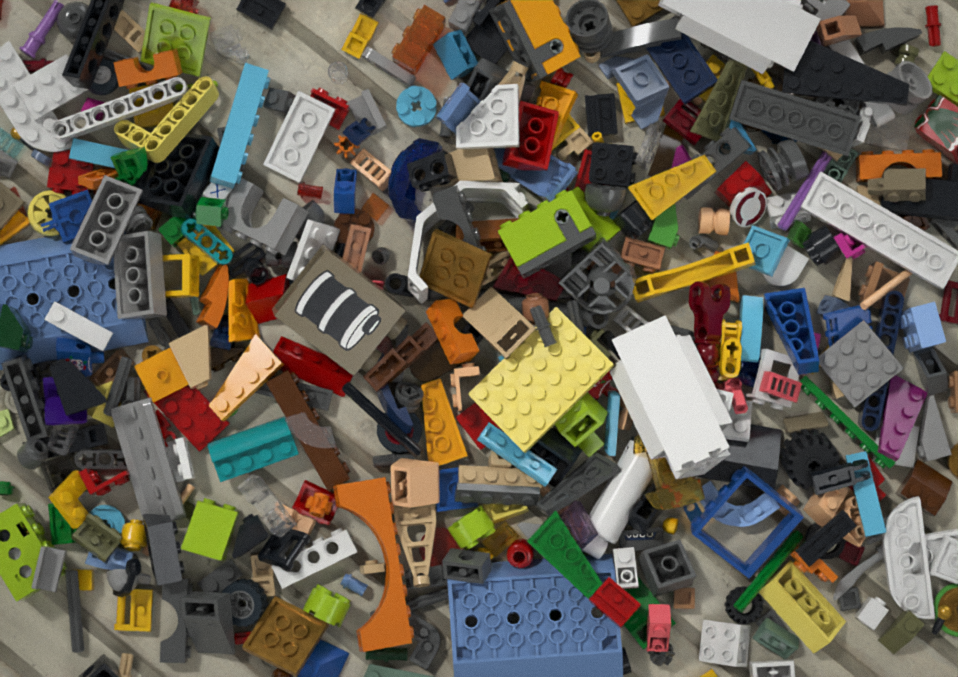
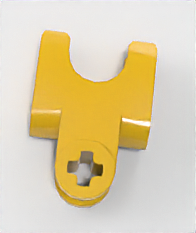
[715,319,742,382]

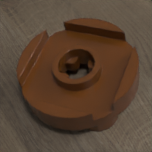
[334,208,375,244]

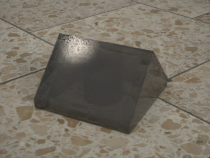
[40,453,88,494]

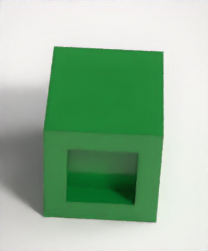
[196,197,229,227]

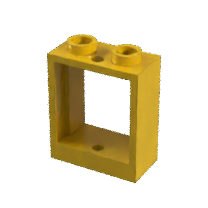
[162,254,199,298]

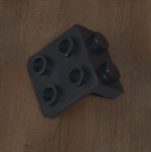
[589,142,638,190]

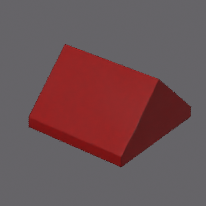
[245,274,290,324]

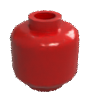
[507,539,535,568]

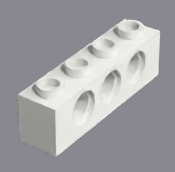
[271,528,358,589]

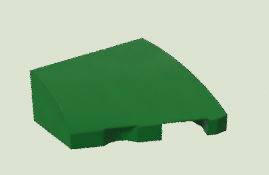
[110,147,148,186]

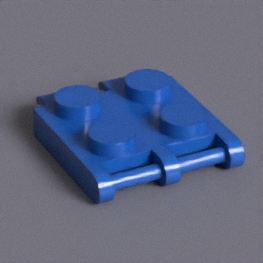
[823,305,873,347]

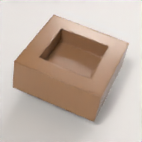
[673,587,695,609]

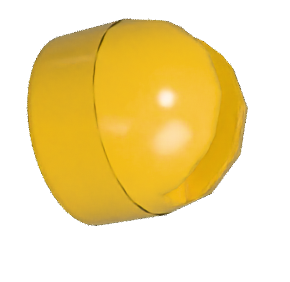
[662,517,679,535]

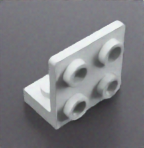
[166,437,195,482]
[699,620,751,667]

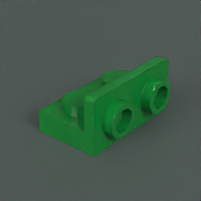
[48,500,81,545]

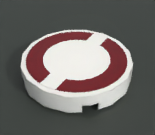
[730,187,767,227]

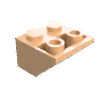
[391,458,440,508]

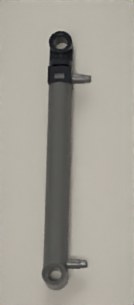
[385,273,609,330]

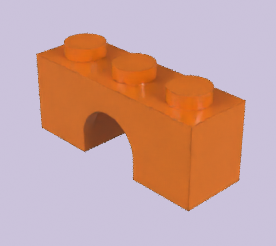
[114,49,183,89]
[426,299,480,364]

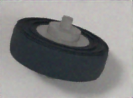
[88,59,119,96]

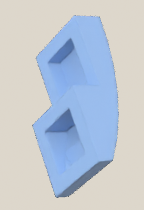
[85,547,133,570]

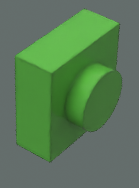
[787,220,812,249]

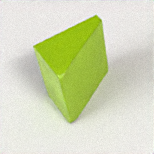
[578,432,605,458]

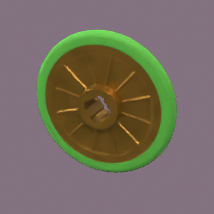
[933,583,958,637]

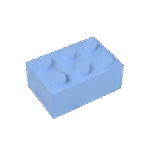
[899,302,946,353]

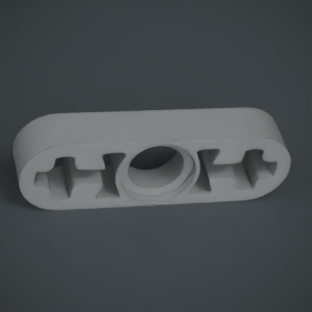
[361,47,416,87]

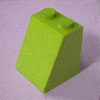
[181,498,240,561]

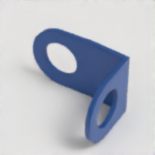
[683,500,702,522]

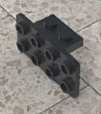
[466,0,508,64]

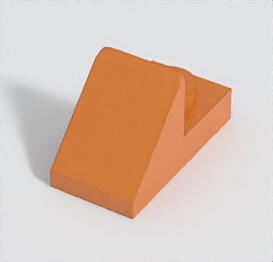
[78,167,119,195]

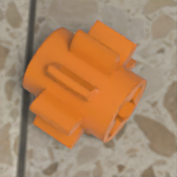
[334,135,360,159]
[305,493,333,518]

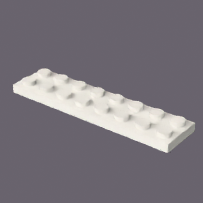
[801,171,958,290]

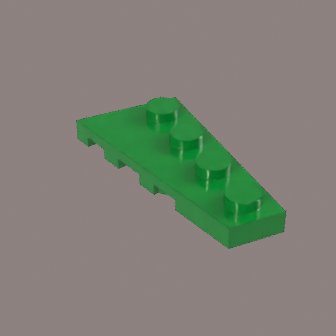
[527,510,603,599]

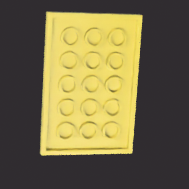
[468,307,614,453]

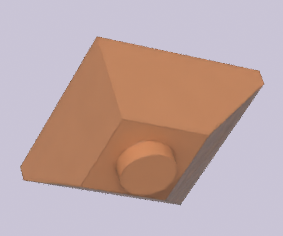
[844,0,884,27]

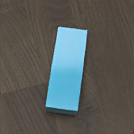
[739,295,763,363]

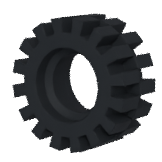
[724,586,764,624]

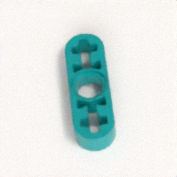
[181,219,233,265]

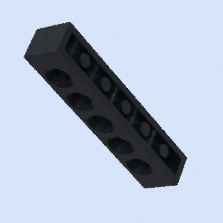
[62,0,125,90]

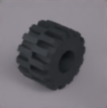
[780,429,840,490]

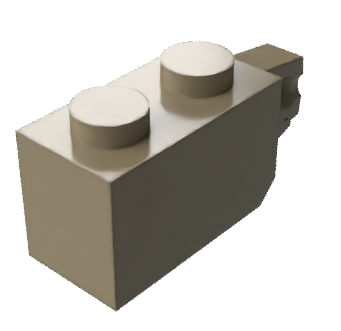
[868,168,926,202]

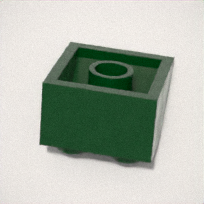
[0,304,33,353]

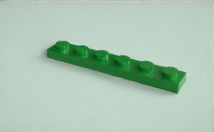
[799,375,895,469]

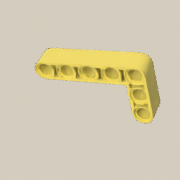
[114,76,219,163]

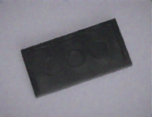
[881,179,958,221]

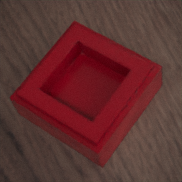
[837,540,865,566]

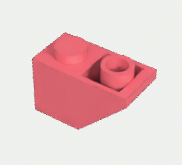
[647,604,671,652]

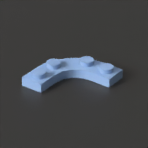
[693,481,780,527]

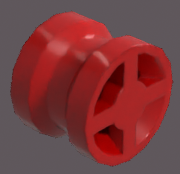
[550,67,574,88]

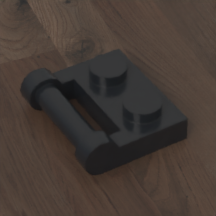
[258,525,311,572]

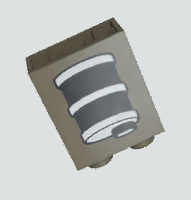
[272,244,407,376]

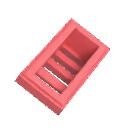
[759,371,802,403]

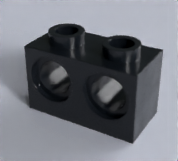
[407,151,457,192]

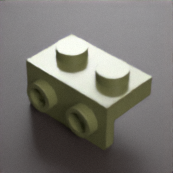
[71,513,122,563]

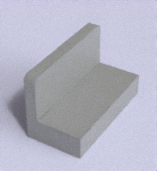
[348,89,387,137]
[31,546,66,592]

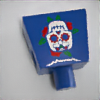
[56,338,105,377]

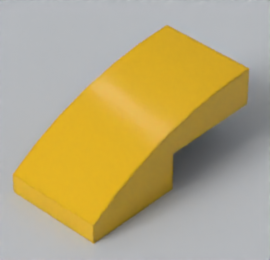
[341,13,379,59]

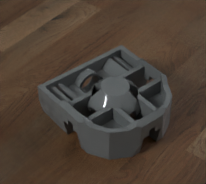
[559,237,637,314]

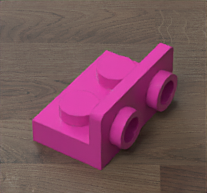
[834,232,867,259]

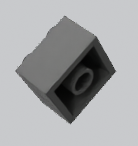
[638,539,696,597]

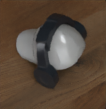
[107,558,151,597]

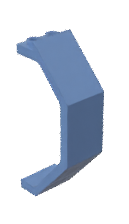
[436,83,578,202]

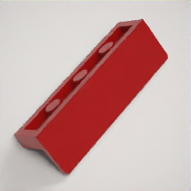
[273,336,353,397]

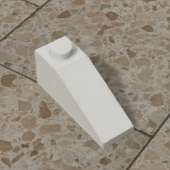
[44,301,113,351]

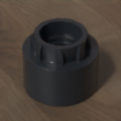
[613,200,654,239]
[803,225,843,266]

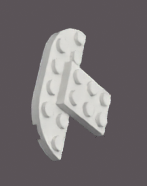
[0,41,88,153]
[882,496,958,619]

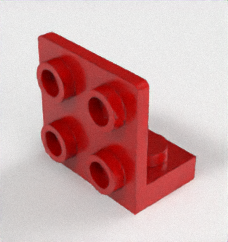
[78,469,130,496]

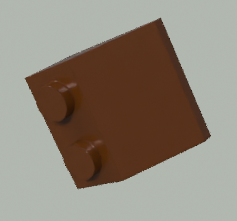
[895,459,953,516]

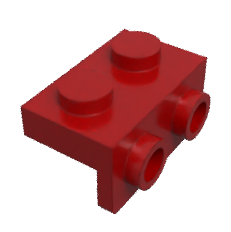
[310,88,350,131]
[292,480,338,525]

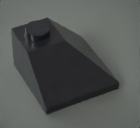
[232,514,272,559]

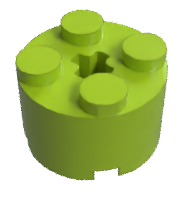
[447,505,496,550]
[303,584,351,628]

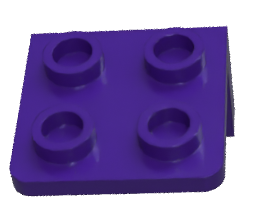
[43,375,87,425]

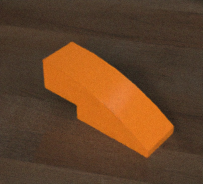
[196,264,229,330]

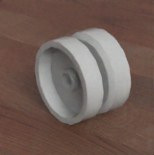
[887,61,932,114]

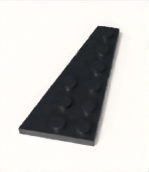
[782,41,909,106]

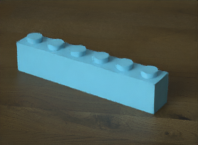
[209,63,271,189]

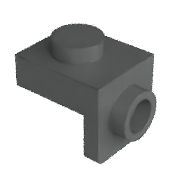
[263,88,296,114]

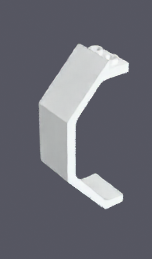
[408,181,528,304]

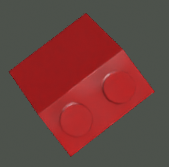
[714,161,772,208]

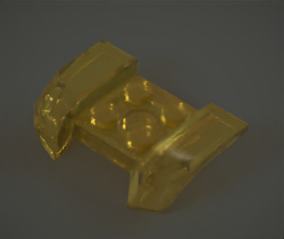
[633,435,705,510]

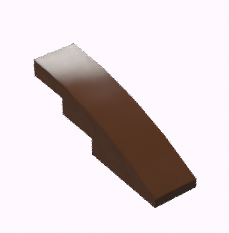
[363,322,439,392]

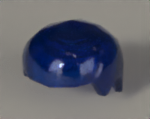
[738,358,761,388]

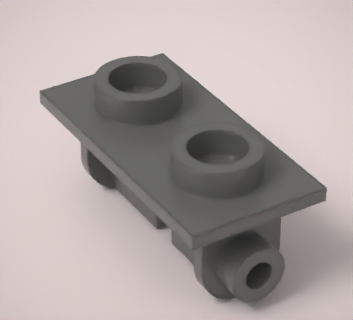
[405,565,448,590]

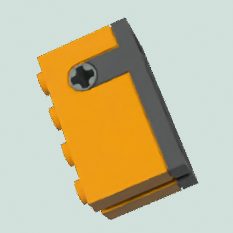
[489,0,581,82]

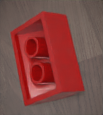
[502,101,559,171]

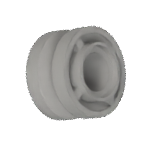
[125,206,153,234]

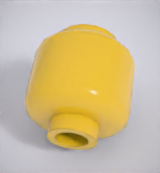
[121,519,147,551]

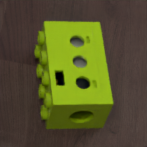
[0,503,67,602]

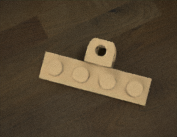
[458,451,542,491]

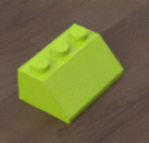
[559,186,621,252]

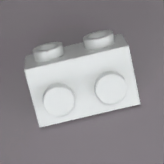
[766,191,811,229]

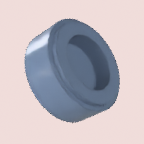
[31,149,52,166]

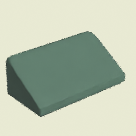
[753,618,799,659]

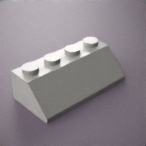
[70,175,143,266]
[113,231,167,319]

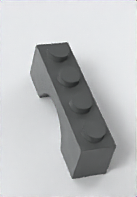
[433,185,487,252]
[160,578,194,663]

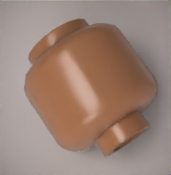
[522,293,550,325]

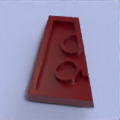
[493,256,564,301]

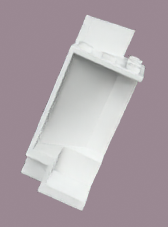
[658,0,821,74]
[609,315,733,479]

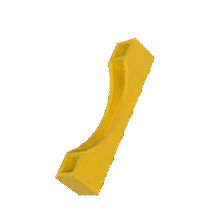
[633,242,756,303]

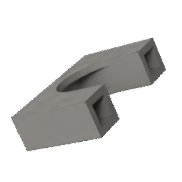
[220,178,309,256]

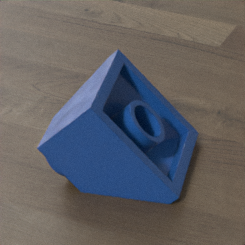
[297,639,349,677]

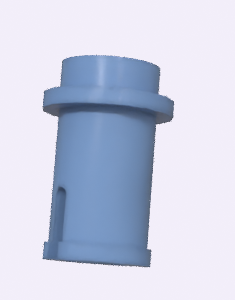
[340,574,368,597]

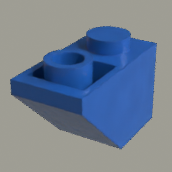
[334,168,357,214]

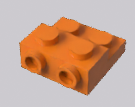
[790,546,838,583]

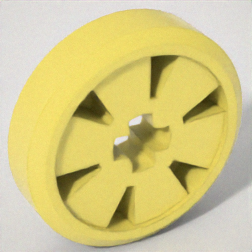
[27,191,66,236]

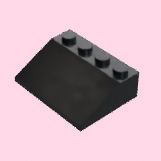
[134,133,219,219]
[692,424,782,490]

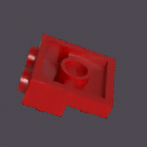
[47,150,94,195]

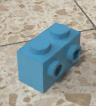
[433,30,478,80]

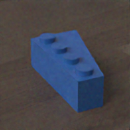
[764,288,819,375]

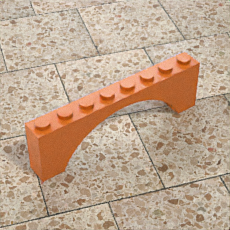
[333,477,414,652]

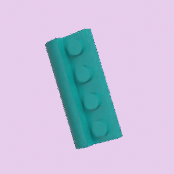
[208,416,299,482]

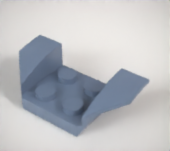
[598,54,670,130]

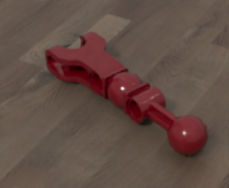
[688,281,731,384]

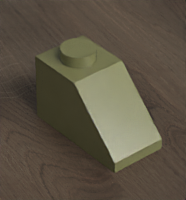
[878,610,925,654]

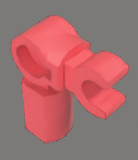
[714,378,748,414]

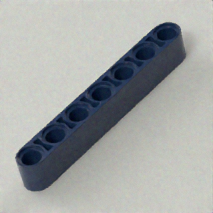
[858,291,904,431]

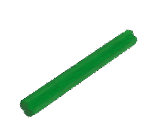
[734,530,803,612]

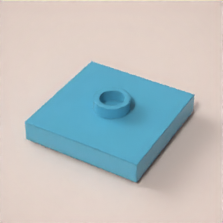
[744,225,790,277]

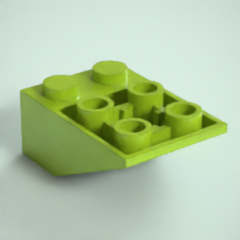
[555,392,608,447]

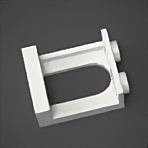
[746,349,799,410]

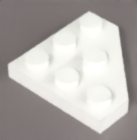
[456,84,519,150]

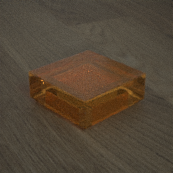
[361,193,390,222]

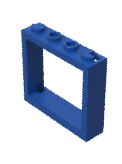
[690,466,804,579]

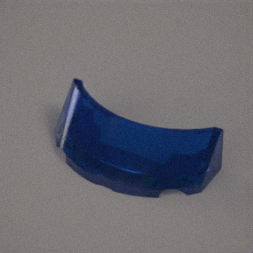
[388,138,442,223]

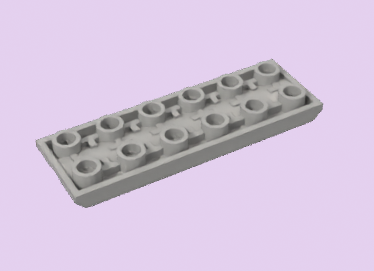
[111,397,186,521]

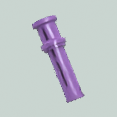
[19,0,64,59]

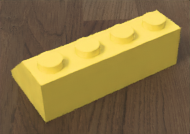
[759,560,846,654]

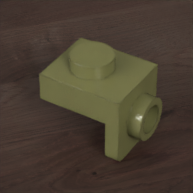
[588,329,612,358]

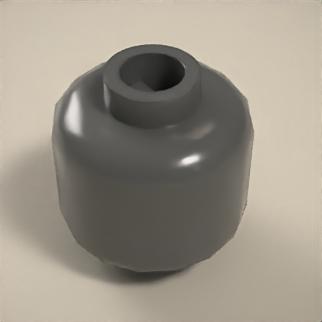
[17,439,49,470]

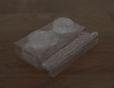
[635,123,663,171]

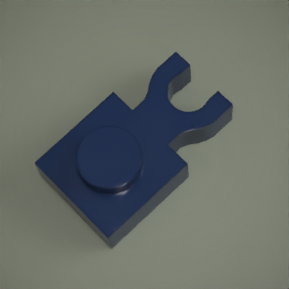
[342,117,376,147]

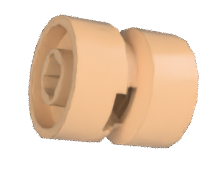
[698,207,730,235]

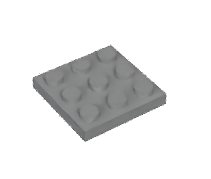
[819,320,904,408]

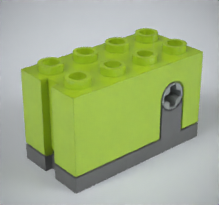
[498,190,596,279]

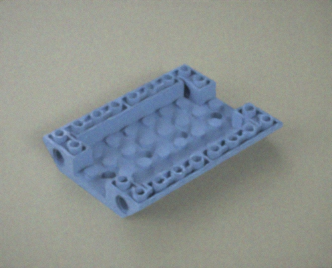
[0,231,149,371]
[447,554,623,677]

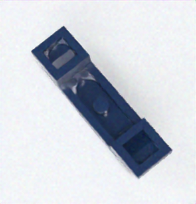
[376,353,413,434]

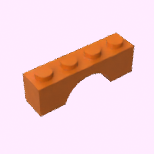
[855,149,942,182]

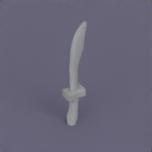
[833,544,885,601]

